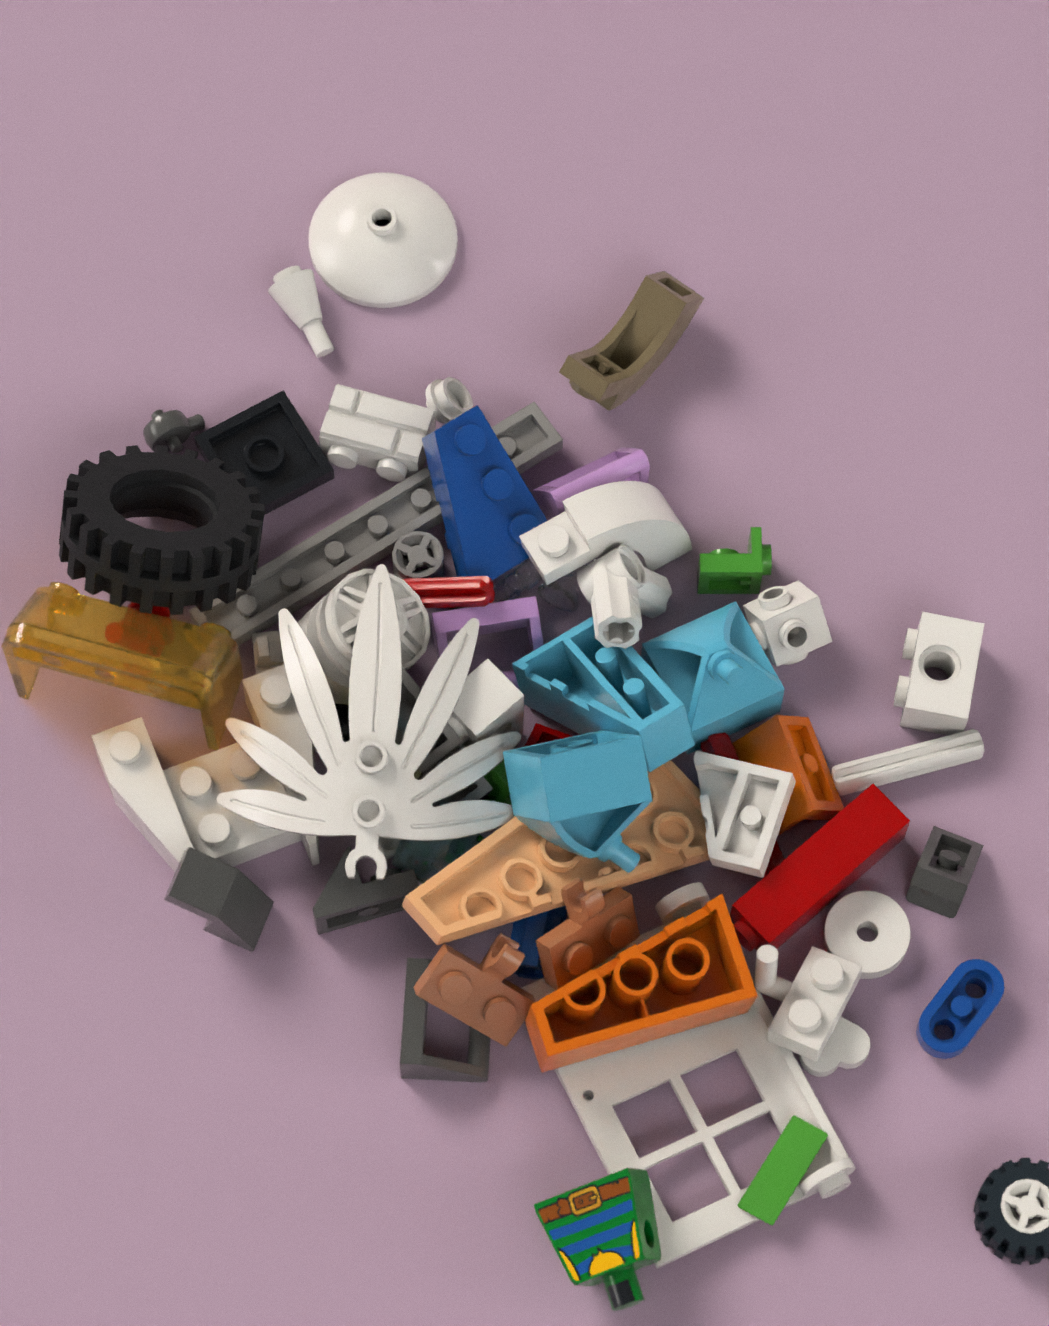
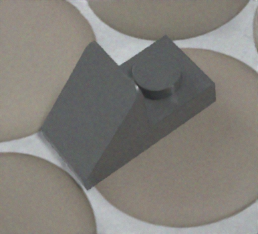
[906,826,984,918]
[313,846,419,935]

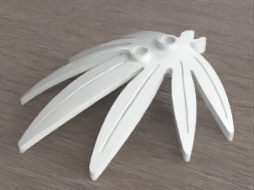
[217,564,521,880]

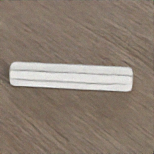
[831,729,985,796]

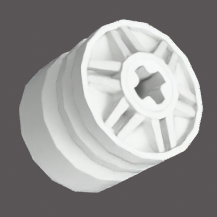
[297,568,431,705]

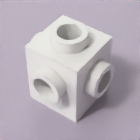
[743,580,833,667]

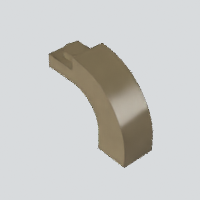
[559,271,704,411]

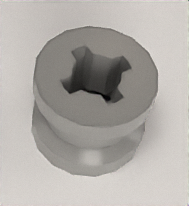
[392,531,444,579]

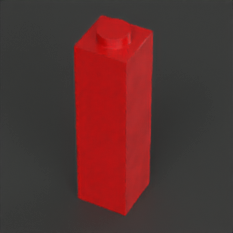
[730,783,910,952]

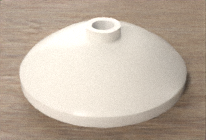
[309,173,457,308]

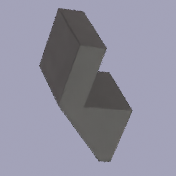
[164,847,274,952]

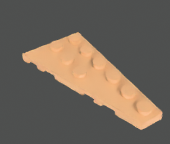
[402,760,710,946]

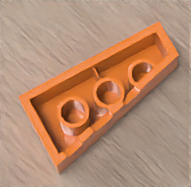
[525,894,758,1073]

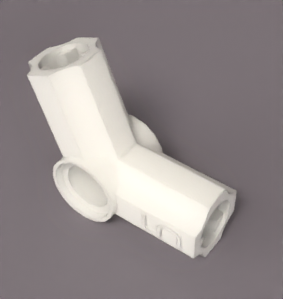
[577,544,673,649]

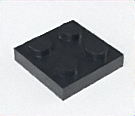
[194,390,335,515]

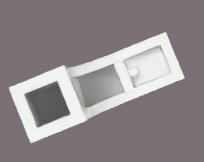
[519,481,692,585]

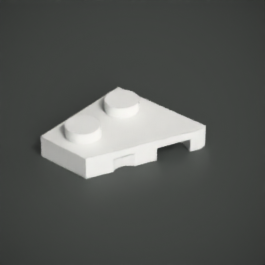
[693,750,796,878]

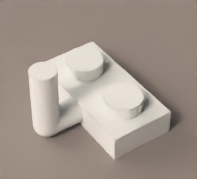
[754,945,862,1062]

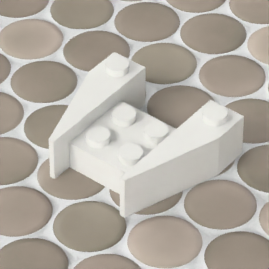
[91,664,320,872]

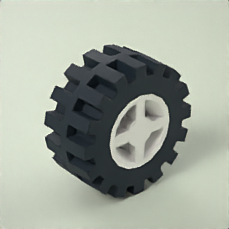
[973,1158,1049,1265]

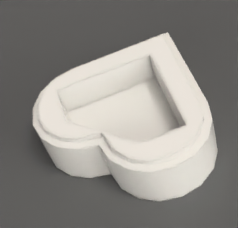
[799,1017,871,1077]

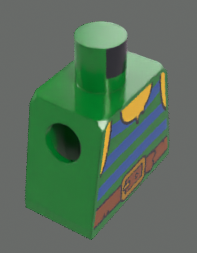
[533,1168,662,1311]

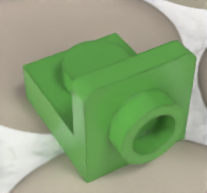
[697,527,772,594]

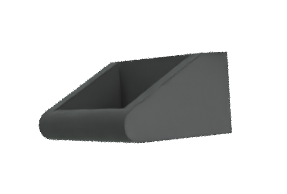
[400,958,491,1083]

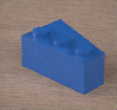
[422,405,548,580]

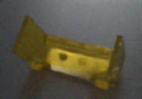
[1,582,243,750]

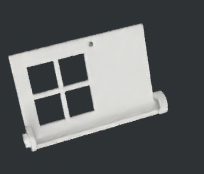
[522,882,856,1268]

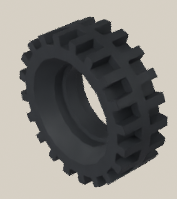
[59,445,265,615]

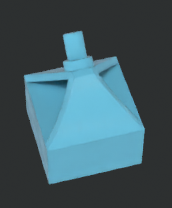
[641,601,785,755]
[502,730,652,873]

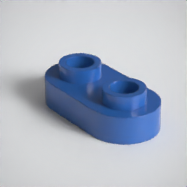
[916,959,1005,1059]

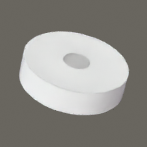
[823,890,911,979]

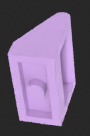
[533,447,650,520]
[431,596,543,689]

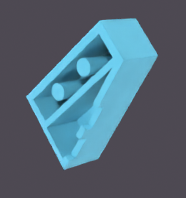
[512,616,695,772]

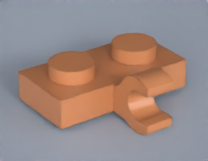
[536,877,640,990]
[413,933,536,1047]

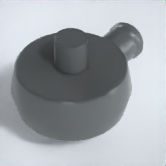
[143,410,205,454]

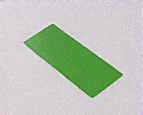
[738,1116,828,1225]

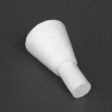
[268,265,334,358]

